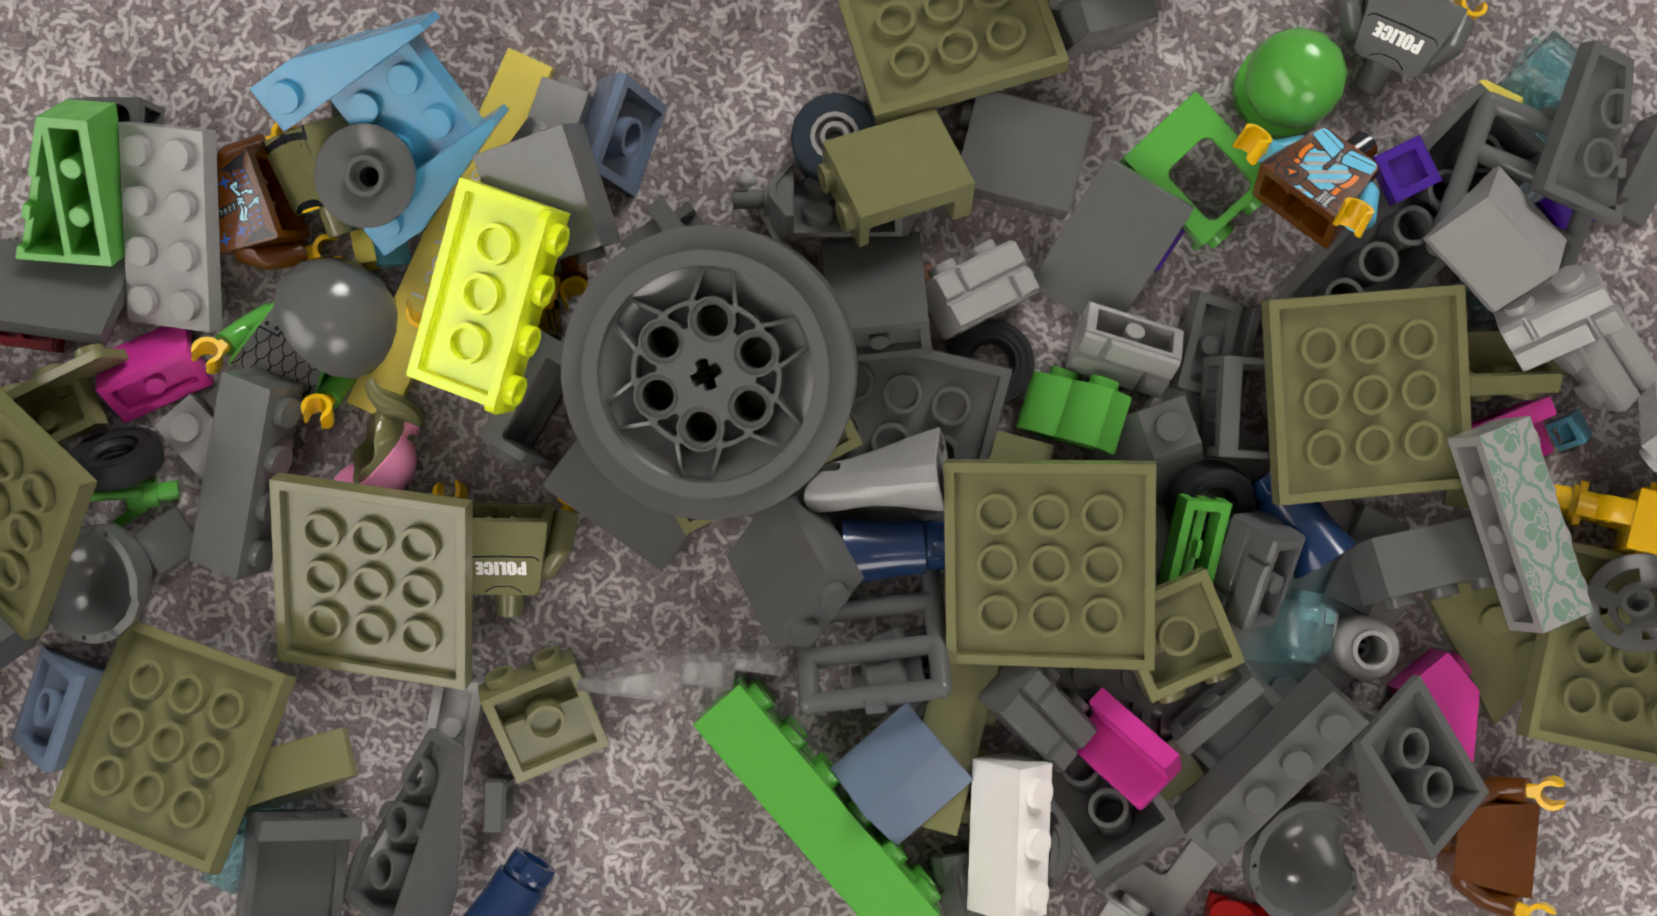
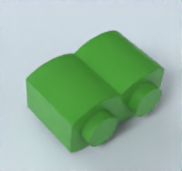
[1016,366,1132,455]

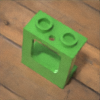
[1120,91,1263,251]

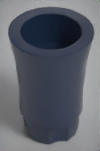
[1251,471,1356,579]
[842,517,945,584]
[462,847,555,916]

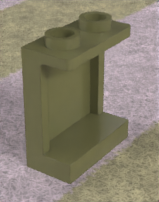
[817,108,975,247]

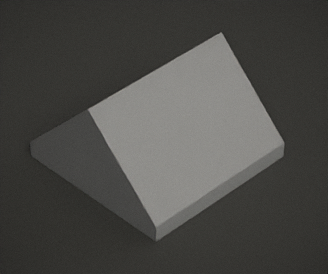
[1423,166,1567,312]

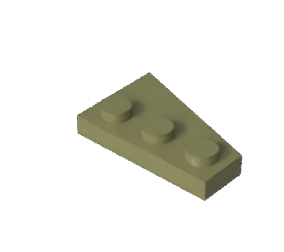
[1422,582,1537,724]

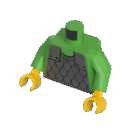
[191,302,357,429]

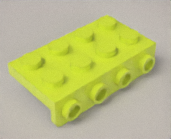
[406,177,571,415]

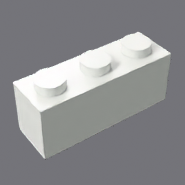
[967,752,1053,916]

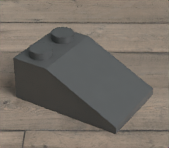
[1352,675,1490,861]
[1013,703,1184,890]

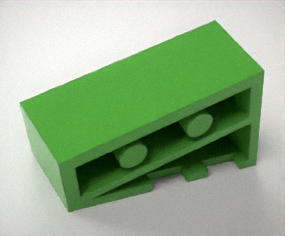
[15,99,125,267]

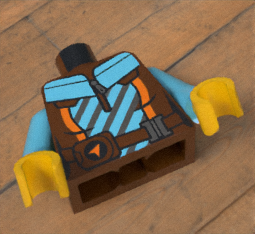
[1232,123,1380,250]

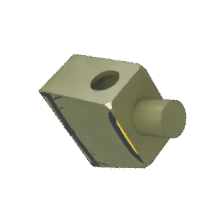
[261,114,368,238]

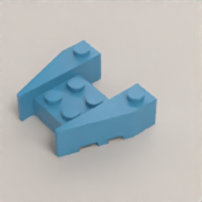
[250,11,509,256]

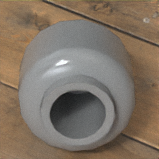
[1324,614,1400,681]

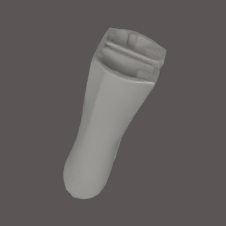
[804,427,948,513]

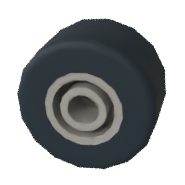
[790,93,876,181]

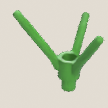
[91,477,181,527]

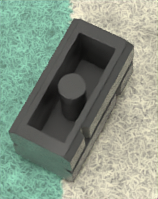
[1213,511,1306,632]
[978,666,1097,773]

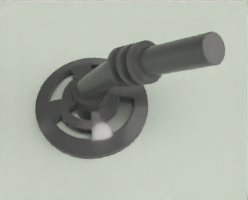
[1585,554,1657,653]

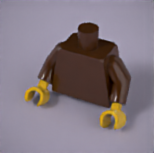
[1437,775,1567,916]

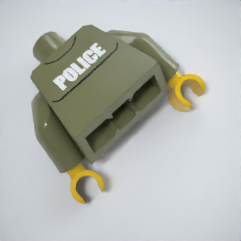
[432,480,579,618]

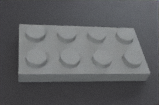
[118,122,223,333]

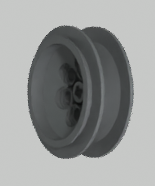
[561,225,858,520]

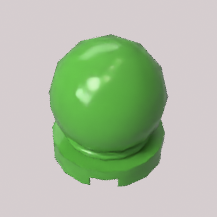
[1232,27,1348,139]

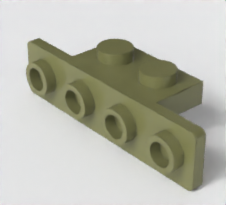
[1467,328,1570,402]
[0,343,129,446]

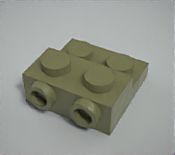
[1133,567,1246,704]
[478,646,610,784]

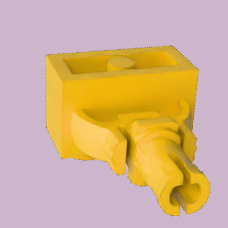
[1555,480,1657,556]

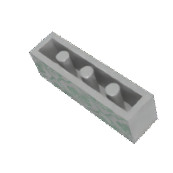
[1447,416,1594,633]

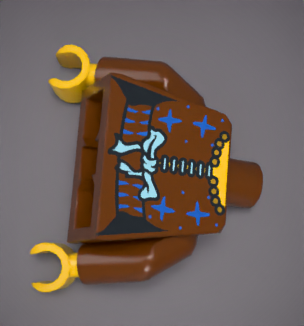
[217,122,344,271]

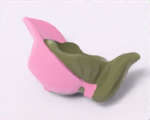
[333,378,423,490]

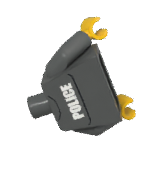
[1338,0,1488,97]

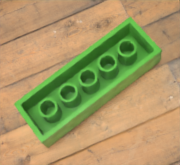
[693,674,941,916]

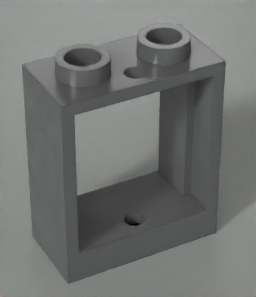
[1199,355,1270,460]

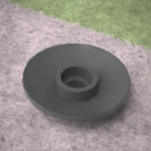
[314,123,417,228]

